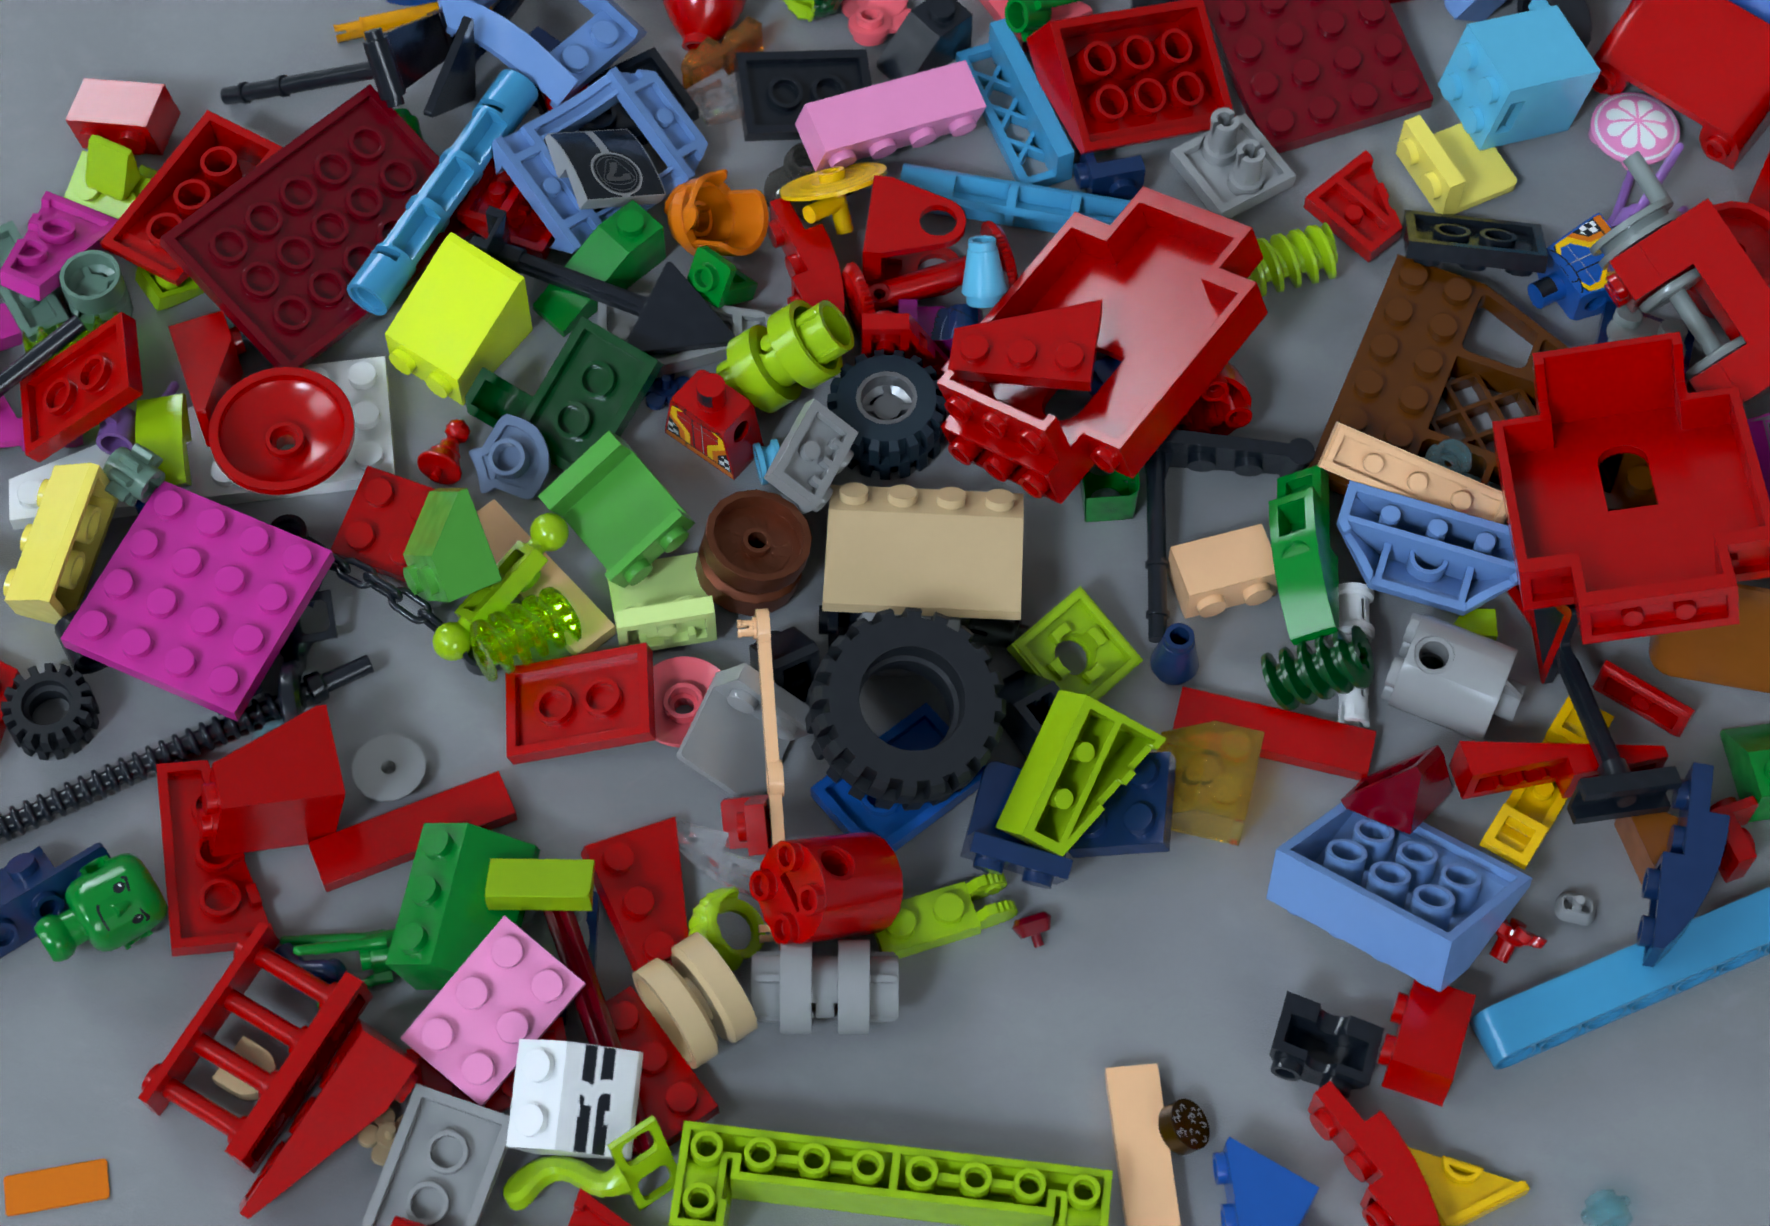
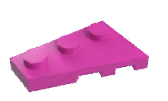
[0,191,118,301]

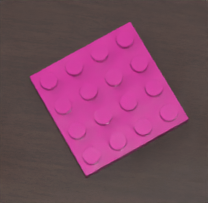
[60,481,335,722]

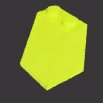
[385,232,533,406]

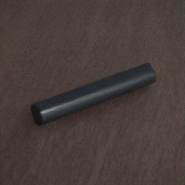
[0,315,88,397]

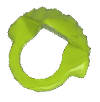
[688,886,766,971]

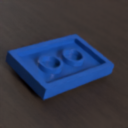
[810,703,985,852]

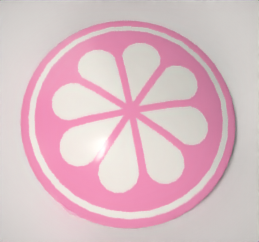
[1588,92,1680,170]

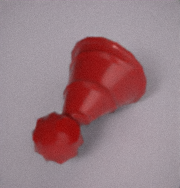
[417,419,471,485]

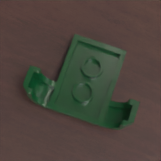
[464,316,664,471]

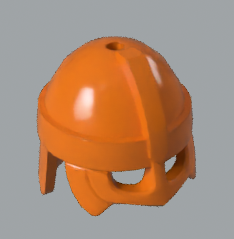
[664,169,769,257]

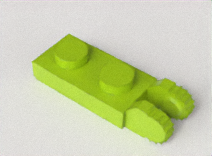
[874,873,1018,959]

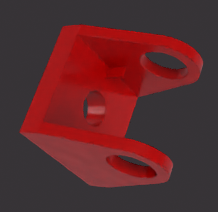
[863,175,966,300]

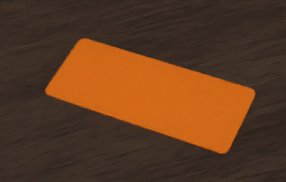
[4,1159,110,1217]

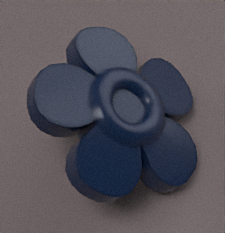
[645,373,690,410]

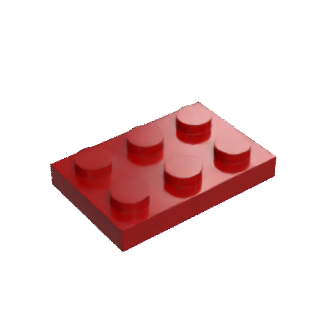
[20,312,143,463]
[505,643,656,765]

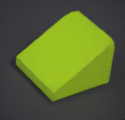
[85,134,141,201]

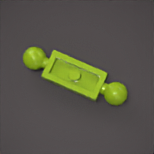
[432,513,569,661]

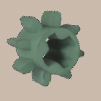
[103,443,165,507]

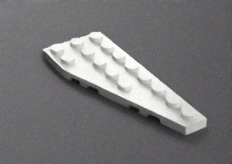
[9,356,396,530]

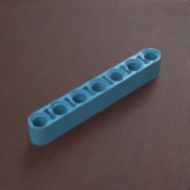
[1469,887,1770,1070]

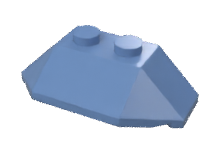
[1336,480,1518,616]

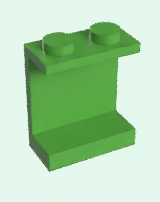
[538,430,695,588]

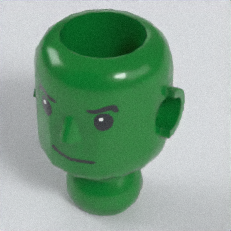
[34,853,168,962]

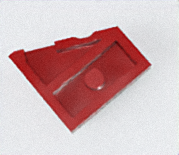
[1303,150,1403,263]

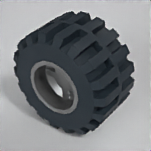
[827,349,946,480]

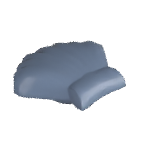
[469,414,551,499]

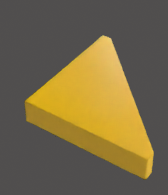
[1406,1144,1530,1226]

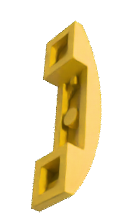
[1479,696,1615,870]

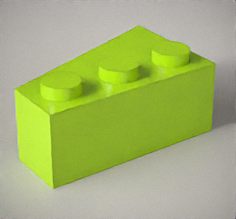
[995,690,1167,857]

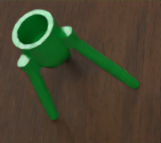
[1005,0,1083,42]
[280,928,395,1010]

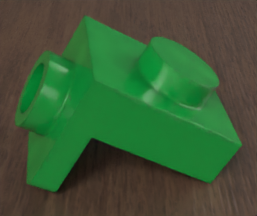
[687,246,758,308]

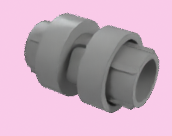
[751,940,899,1034]

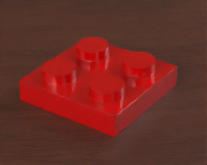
[330,466,435,582]

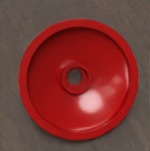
[209,367,355,495]

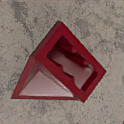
[1341,745,1453,835]

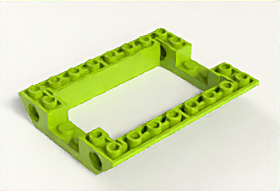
[668,1121,1113,1226]

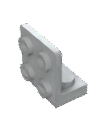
[764,398,859,515]
[677,663,811,797]

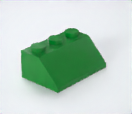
[386,823,540,990]

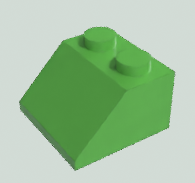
[403,488,502,603]

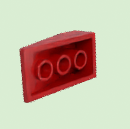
[100,110,283,286]

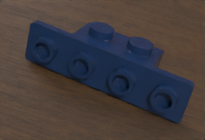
[0,842,111,958]

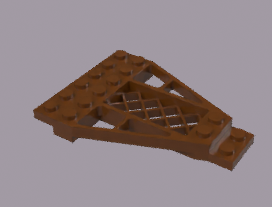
[1308,254,1657,519]

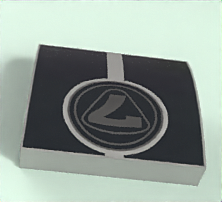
[545,129,666,210]

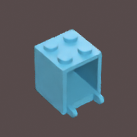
[1438,0,1601,151]

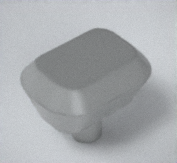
[1554,893,1596,926]

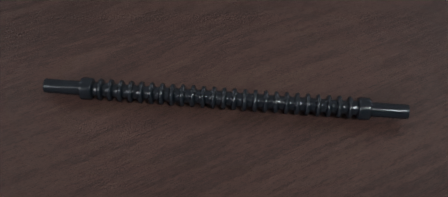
[0,655,374,841]

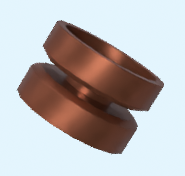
[695,489,812,616]

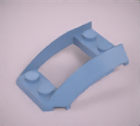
[437,0,647,109]
[492,67,708,254]

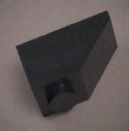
[877,0,973,80]
[749,626,820,703]

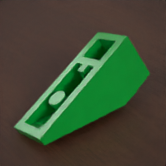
[533,199,666,337]

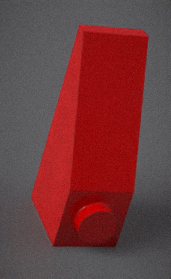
[168,311,246,447]

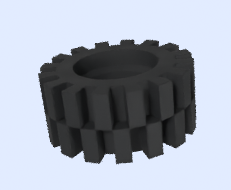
[1,663,100,761]

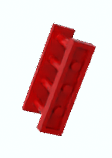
[138,921,373,1174]

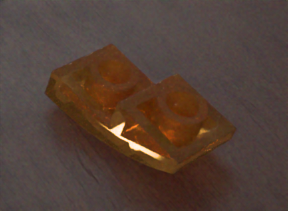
[681,16,763,97]

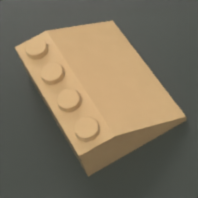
[822,482,1024,620]

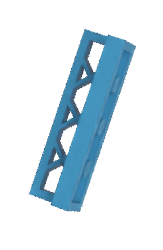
[956,18,1075,187]

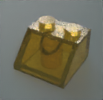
[1157,721,1264,846]

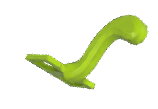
[503,1115,677,1211]

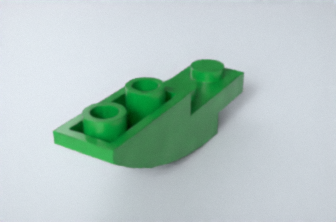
[1269,465,1339,646]

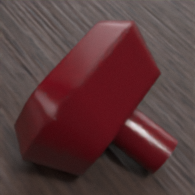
[1012,911,1051,948]

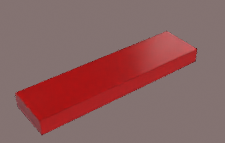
[1171,686,1377,781]
[308,771,518,893]

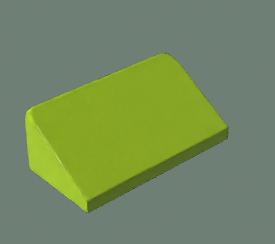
[485,858,595,911]

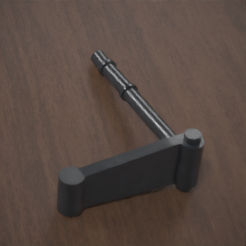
[220,9,455,108]
[1144,428,1315,643]

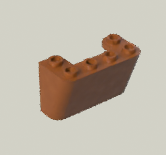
[1649,583,1770,693]

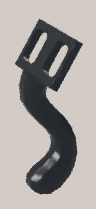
[278,590,338,723]

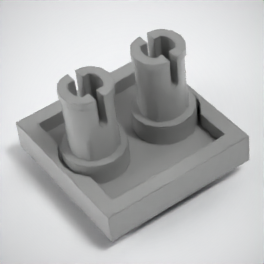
[1169,108,1296,219]

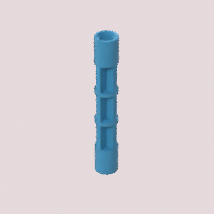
[347,69,539,316]
[900,163,1131,233]

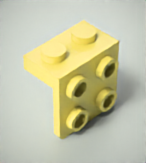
[1396,115,1517,215]

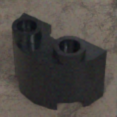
[1269,991,1385,1099]

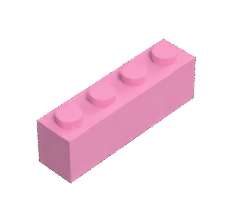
[795,60,987,172]

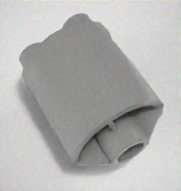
[1381,613,1526,741]

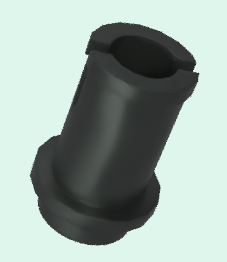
[968,618,1031,656]

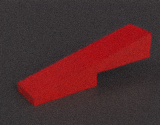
[1449,741,1669,800]

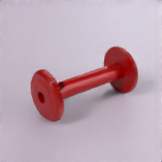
[842,221,1018,337]

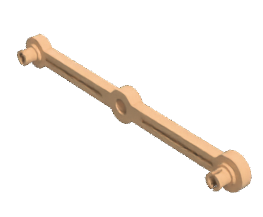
[737,608,785,951]

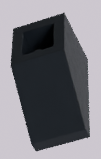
[998,670,1060,759]

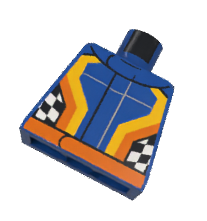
[1527,213,1614,321]

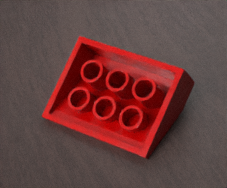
[1026,0,1235,154]

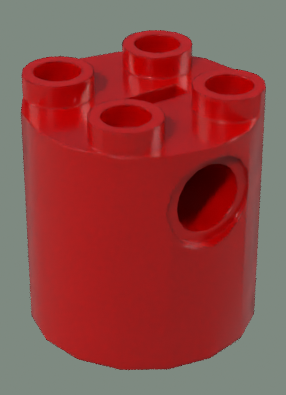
[749,832,903,945]

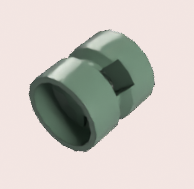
[59,250,133,334]

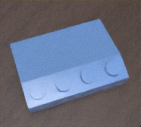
[1266,802,1532,992]

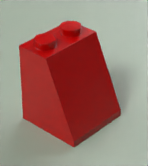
[197,704,346,857]

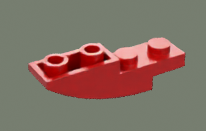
[767,198,845,317]
[1308,1080,1440,1226]

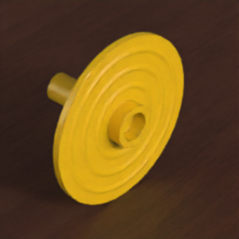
[780,162,888,235]

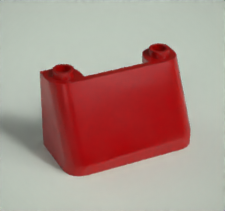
[1592,0,1770,170]

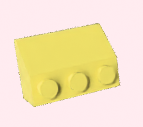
[3,463,119,625]

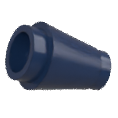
[1150,623,1199,685]

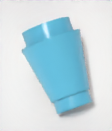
[961,235,1008,308]

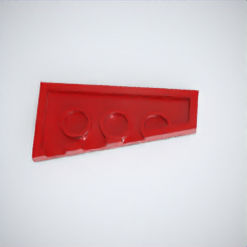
[156,760,274,957]

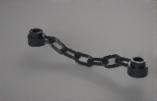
[270,514,503,676]

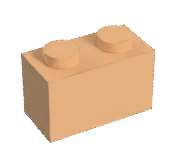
[1167,523,1278,619]

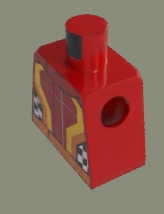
[665,369,764,480]

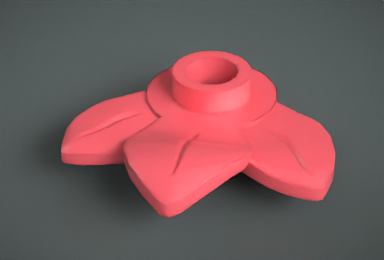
[841,0,912,46]

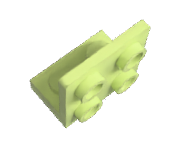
[606,553,717,651]

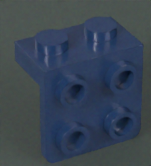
[960,761,1073,889]

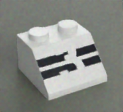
[506,1039,643,1160]

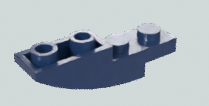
[1636,762,1730,967]

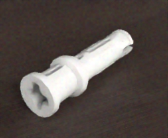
[1330,582,1375,728]

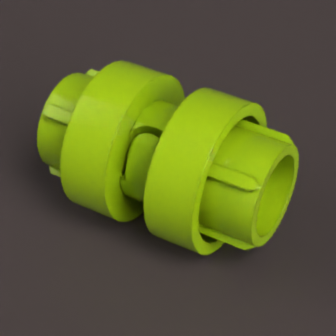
[716,300,854,413]

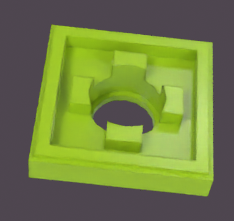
[1006,586,1143,701]

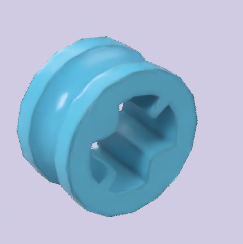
[753,439,780,485]

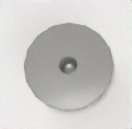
[351,734,426,802]

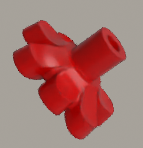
[1489,917,1548,964]

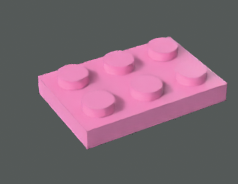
[400,915,586,1106]

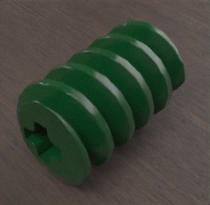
[1261,625,1374,711]

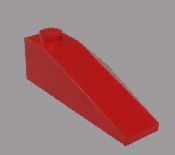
[239,1018,419,1219]

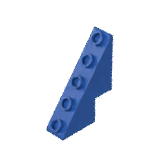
[1212,1136,1320,1226]

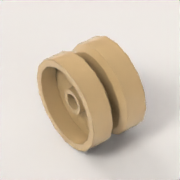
[632,932,758,1069]

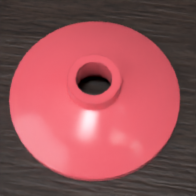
[653,656,721,748]

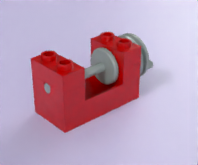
[1589,151,1770,408]

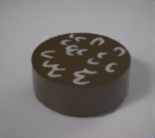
[1158,1099,1210,1155]

